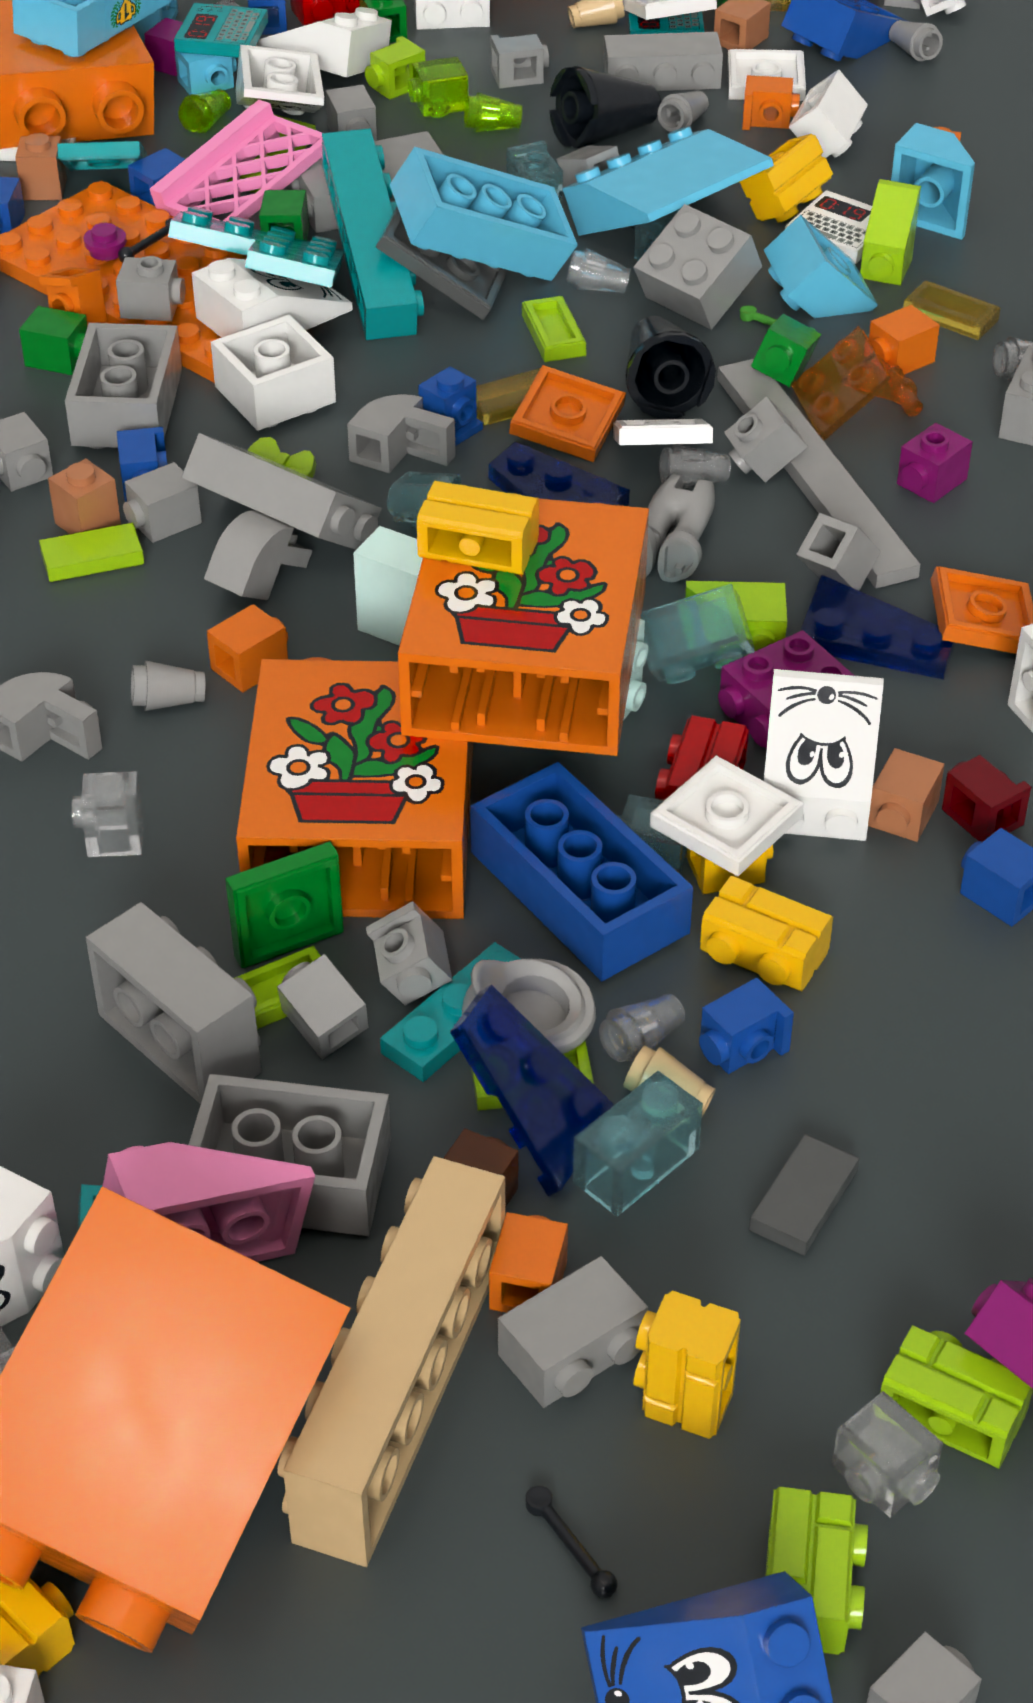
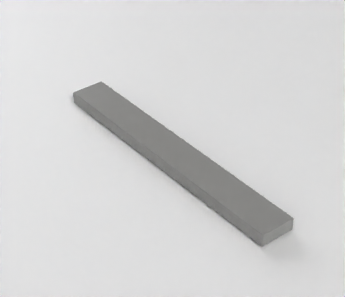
[717,359,921,589]

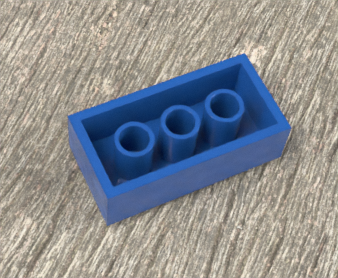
[470,762,693,982]

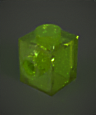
[408,56,469,118]

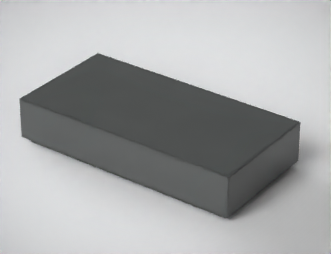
[749,1134,859,1256]

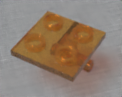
[791,326,923,441]

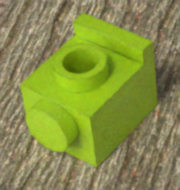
[365,36,426,100]

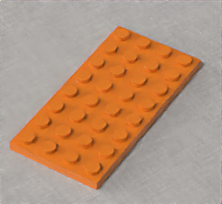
[0,180,309,383]

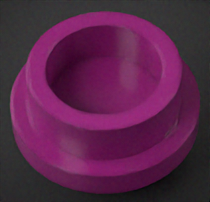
[83,223,127,261]

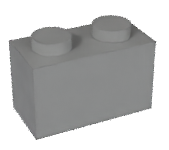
[498,1256,648,1408]

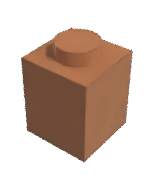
[714,0,771,50]
[15,133,67,200]
[48,458,121,534]
[868,748,945,842]

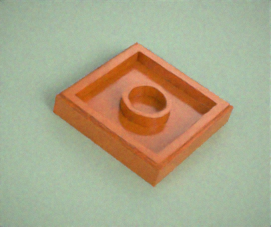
[509,365,626,462]
[930,566,1033,654]

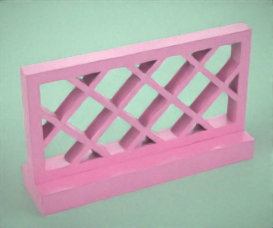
[150,99,322,222]

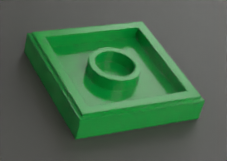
[225,841,344,969]

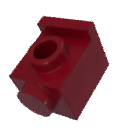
[942,755,1032,842]

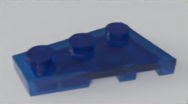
[489,442,630,506]
[800,575,954,680]
[450,984,616,1196]

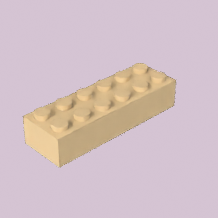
[278,1156,505,1568]

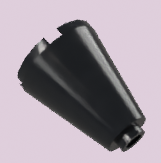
[549,66,661,148]
[626,316,716,419]

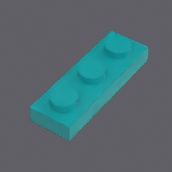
[380,942,521,1082]

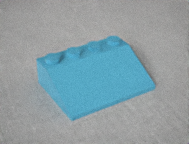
[562,126,774,236]

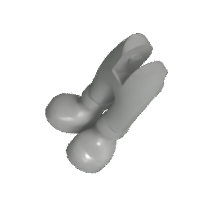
[646,474,715,583]

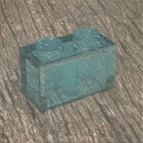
[641,584,755,684]
[573,1071,703,1217]

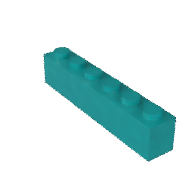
[322,128,424,340]

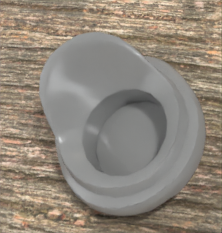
[462,959,596,1060]

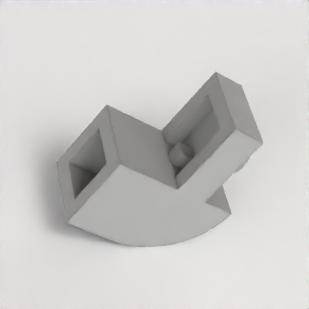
[347,394,455,474]
[204,510,313,600]
[0,672,103,762]

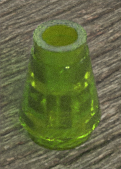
[178,89,231,133]
[464,92,522,132]

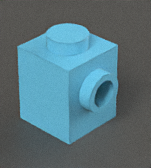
[174,46,237,98]

